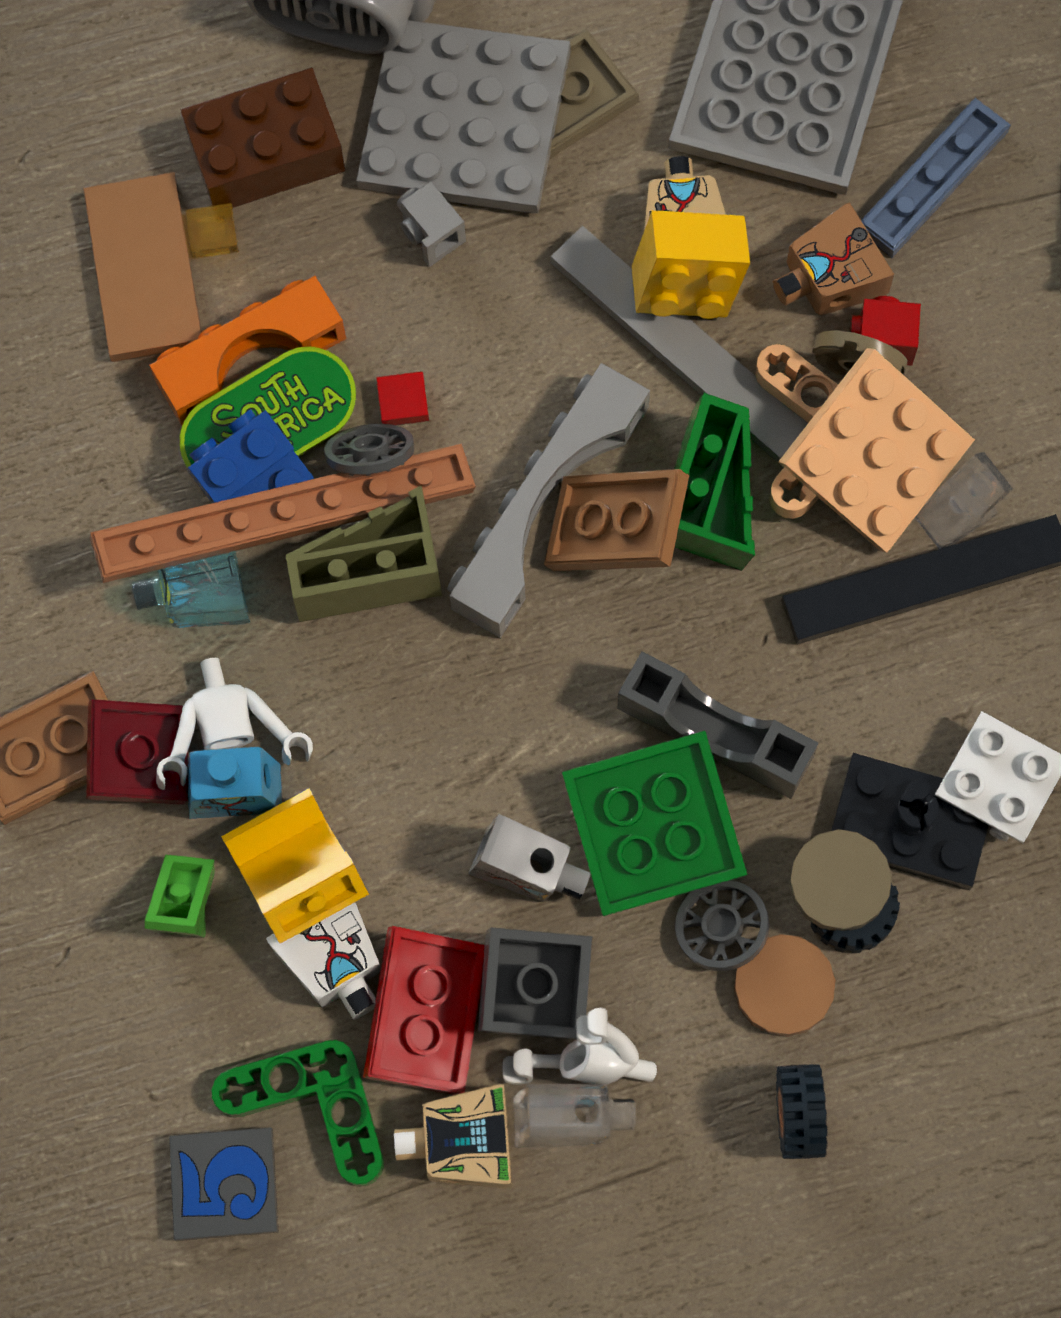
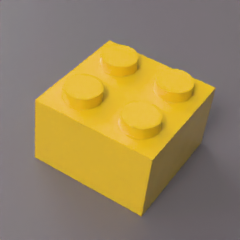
[631,210,750,319]

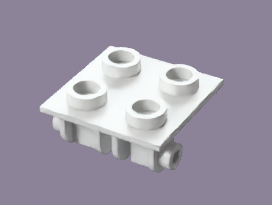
[935,711,1061,844]

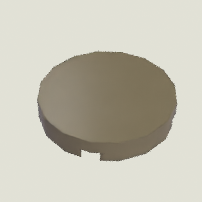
[812,330,907,377]
[790,829,892,931]

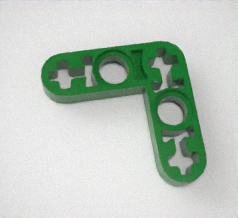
[211,1040,384,1187]

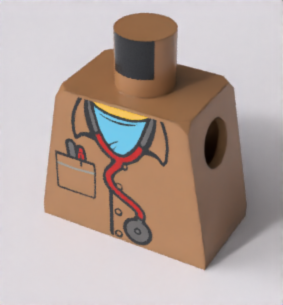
[773,202,894,315]

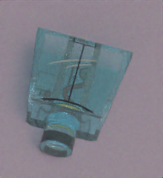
[131,551,251,628]

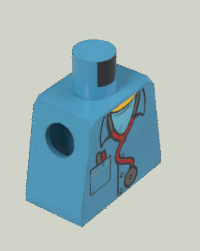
[188,747,282,819]

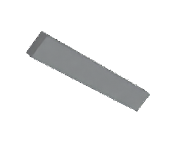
[550,226,825,504]

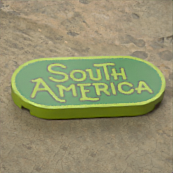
[180,347,356,468]

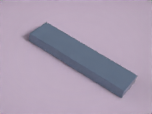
[861,98,1011,258]

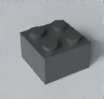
[478,928,592,1040]

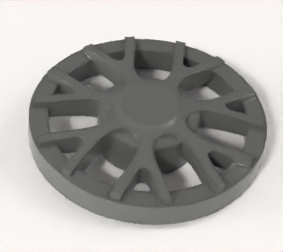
[324,424,415,476]
[675,880,770,971]

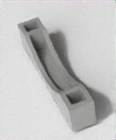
[447,363,650,638]

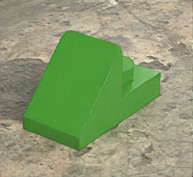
[144,854,215,938]

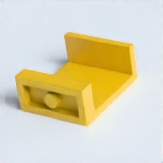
[221,789,369,944]

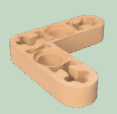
[755,344,838,519]

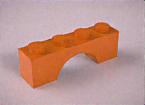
[149,276,346,426]

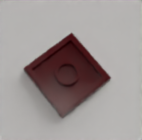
[86,699,188,805]

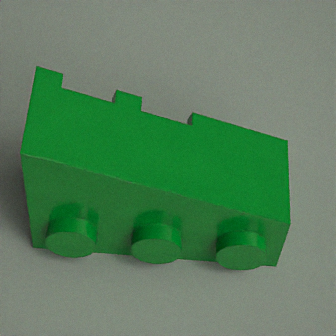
[674,393,755,571]

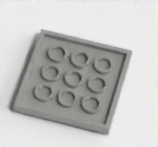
[356,20,571,214]

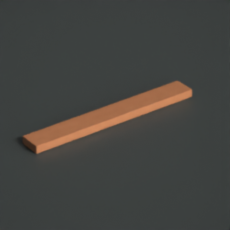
[90,444,476,583]

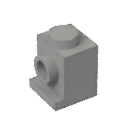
[397,181,466,267]

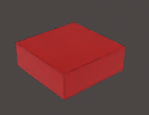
[376,371,429,425]

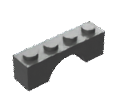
[617,651,818,799]

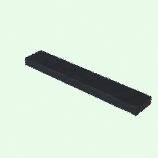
[781,514,1061,645]

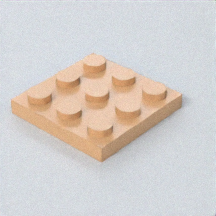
[778,348,975,553]

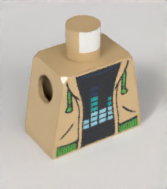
[394,1084,512,1189]

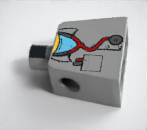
[468,814,590,902]

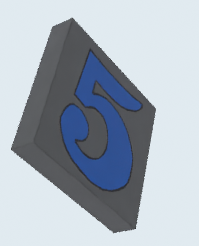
[169,1127,279,1241]

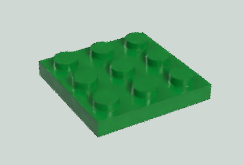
[562,731,748,917]

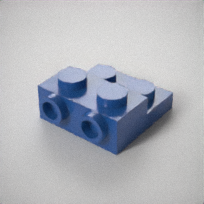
[186,409,315,503]

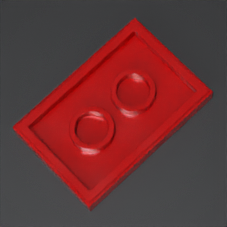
[363,926,485,1095]

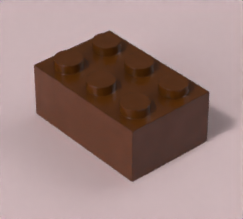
[180,68,345,214]

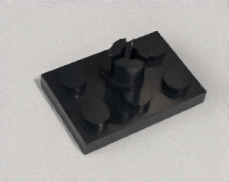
[831,753,989,891]

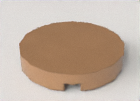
[734,934,835,1037]

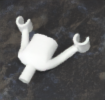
[156,658,313,790]
[503,1007,657,1086]

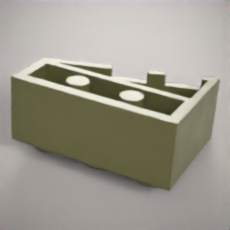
[286,485,442,622]

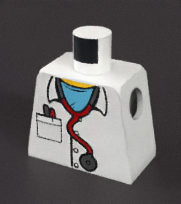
[266,903,381,1019]

